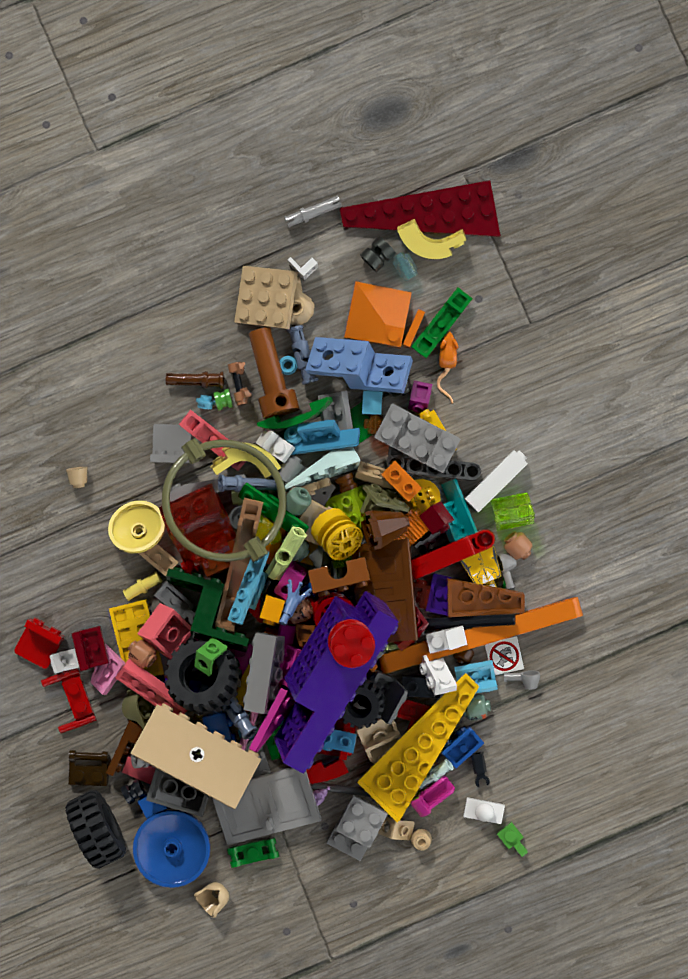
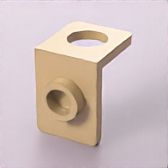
[378,817,414,840]

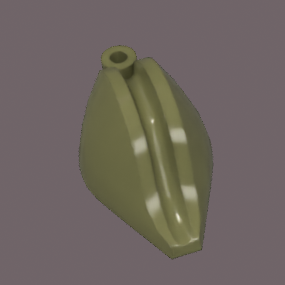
[122,690,152,729]

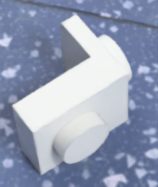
[50,648,79,674]

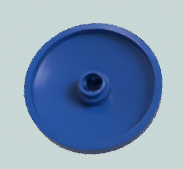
[133,810,210,888]

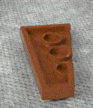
[447,578,525,617]

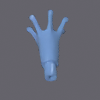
[279,579,312,626]

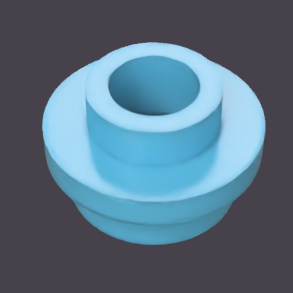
[279,356,297,375]
[196,395,215,409]
[284,426,302,444]

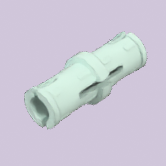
[420,759,453,790]

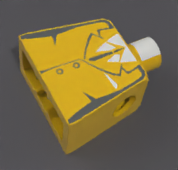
[460,546,501,587]

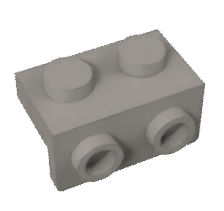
[318,391,353,430]

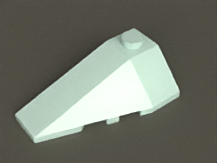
[285,447,360,492]

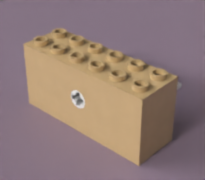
[131,703,261,810]

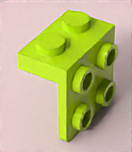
[324,485,367,528]

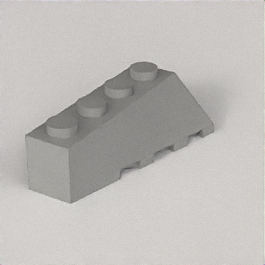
[243,633,285,714]

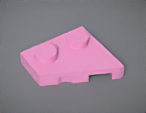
[90,643,125,695]

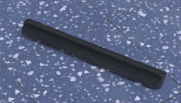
[425,614,516,630]

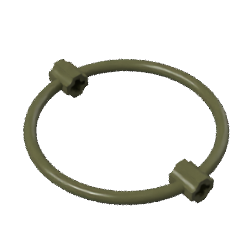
[162,438,287,563]

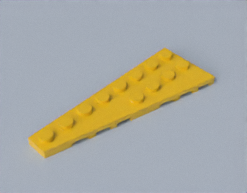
[357,673,479,823]

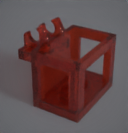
[159,483,236,569]

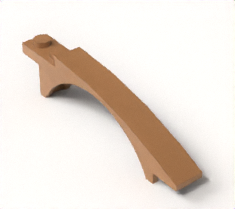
[215,498,263,635]

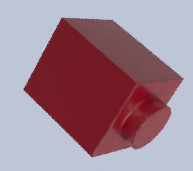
[419,501,454,535]

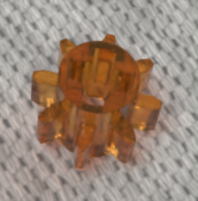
[364,414,383,434]

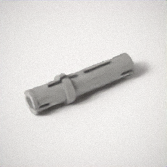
[284,195,342,228]

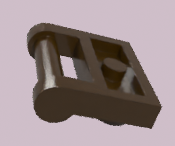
[68,750,109,786]

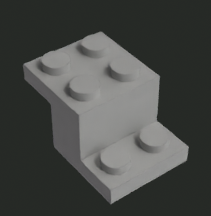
[327,795,388,861]

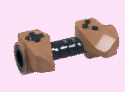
[228,362,252,406]

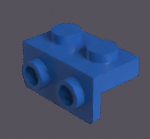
[441,725,484,768]

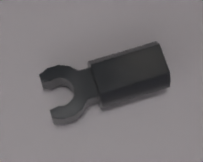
[413,531,443,555]
[471,752,490,787]

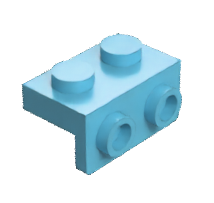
[454,660,498,694]

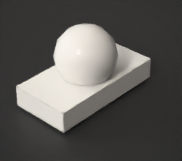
[463,797,505,824]

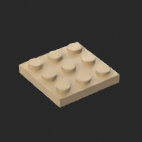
[234,266,298,329]

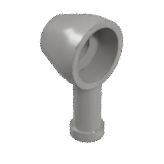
[497,554,517,589]
[504,670,540,690]

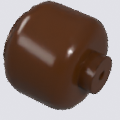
[453,649,474,665]

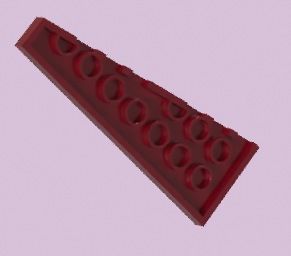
[340,180,501,237]

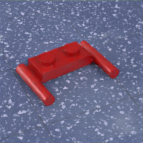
[41,668,97,734]

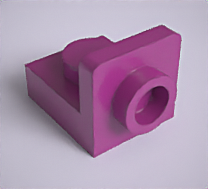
[408,380,433,413]

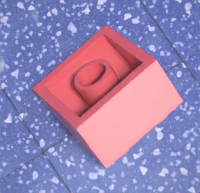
[137,603,191,660]

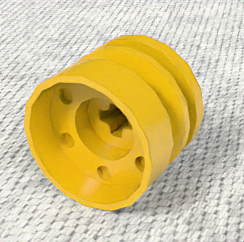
[311,508,363,560]

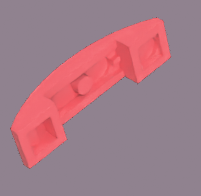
[179,409,246,471]

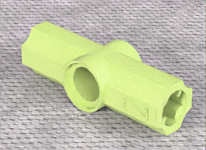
[266,526,307,580]

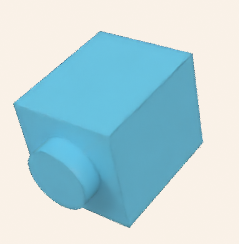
[362,390,382,415]

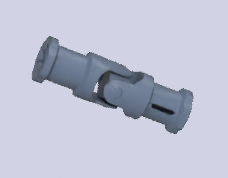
[287,325,319,385]
[222,697,258,740]

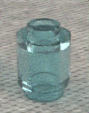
[392,252,418,282]

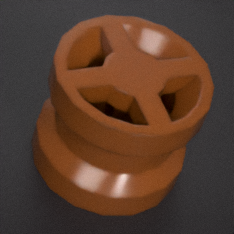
[335,473,358,493]

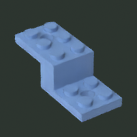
[305,337,413,393]

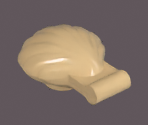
[290,277,315,326]

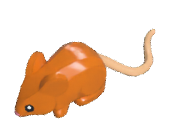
[437,331,459,403]

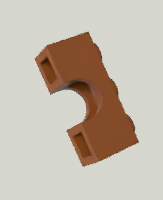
[308,557,371,597]

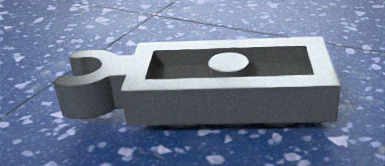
[153,581,196,626]

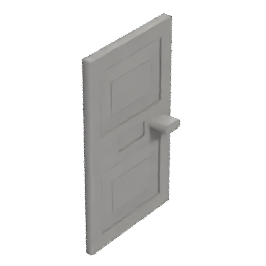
[212,767,322,845]

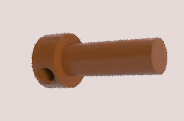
[249,327,300,419]

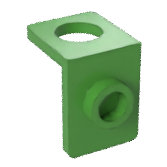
[194,638,227,676]

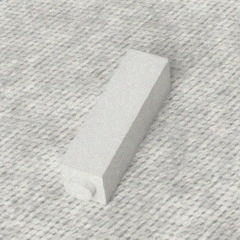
[464,450,528,513]

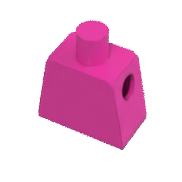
[273,562,308,601]

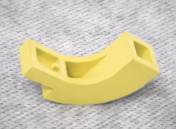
[397,219,466,259]
[210,443,281,479]

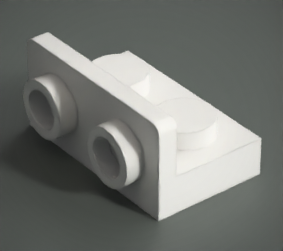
[419,655,457,695]

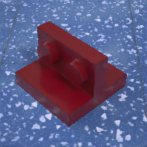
[71,625,110,671]

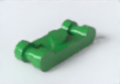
[227,837,279,868]

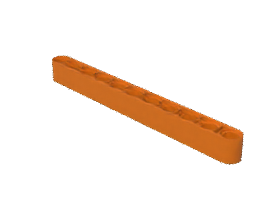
[378,597,583,674]

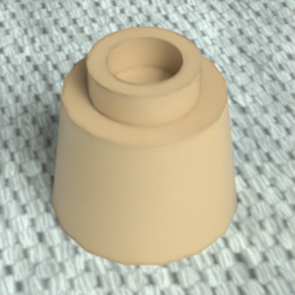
[66,467,87,488]
[411,829,432,851]

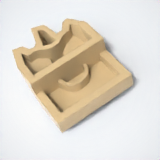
[355,718,401,764]

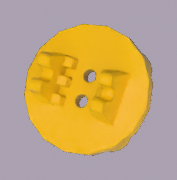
[403,479,441,513]

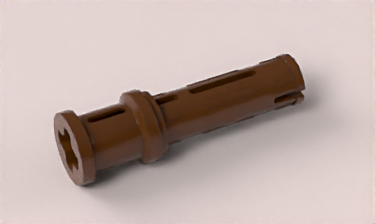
[166,371,225,389]

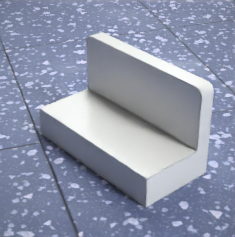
[288,257,318,280]

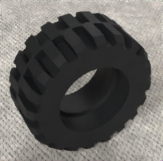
[164,637,242,715]
[65,790,126,869]

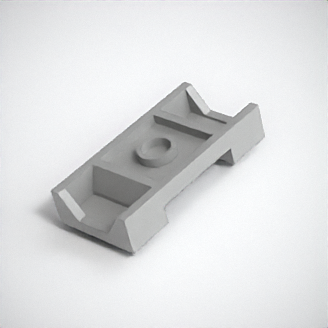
[374,403,461,473]

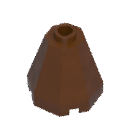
[361,510,410,551]

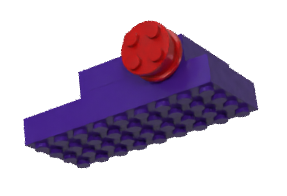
[274,591,399,774]

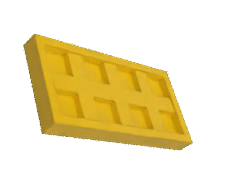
[109,599,164,676]

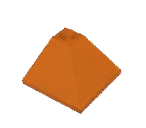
[344,281,412,349]

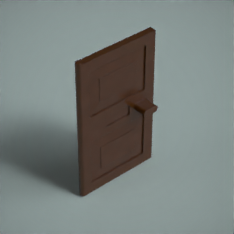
[352,538,418,643]

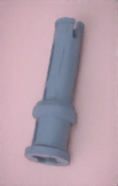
[218,475,277,492]

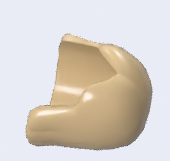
[194,882,229,918]

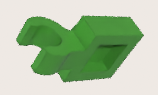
[497,821,528,857]

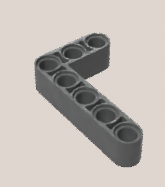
[387,446,481,480]

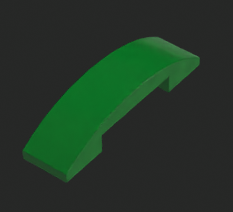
[411,287,473,359]
[257,397,333,429]

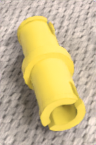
[123,572,162,601]

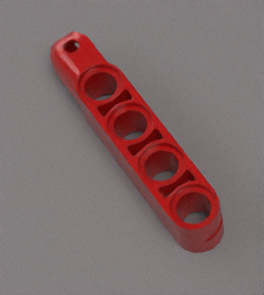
[411,529,496,580]

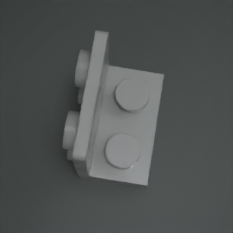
[150,424,192,464]

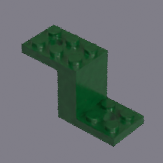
[166,567,249,653]

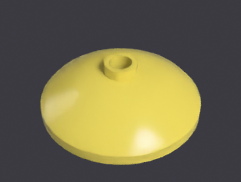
[108,501,166,553]

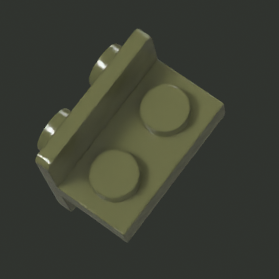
[360,484,410,513]

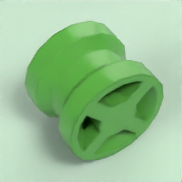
[214,389,233,411]

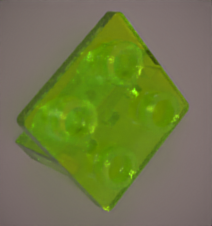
[491,493,535,531]

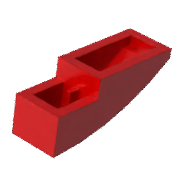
[306,758,349,784]

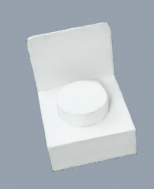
[256,428,295,463]
[425,625,467,653]

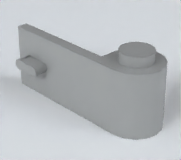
[278,455,336,506]

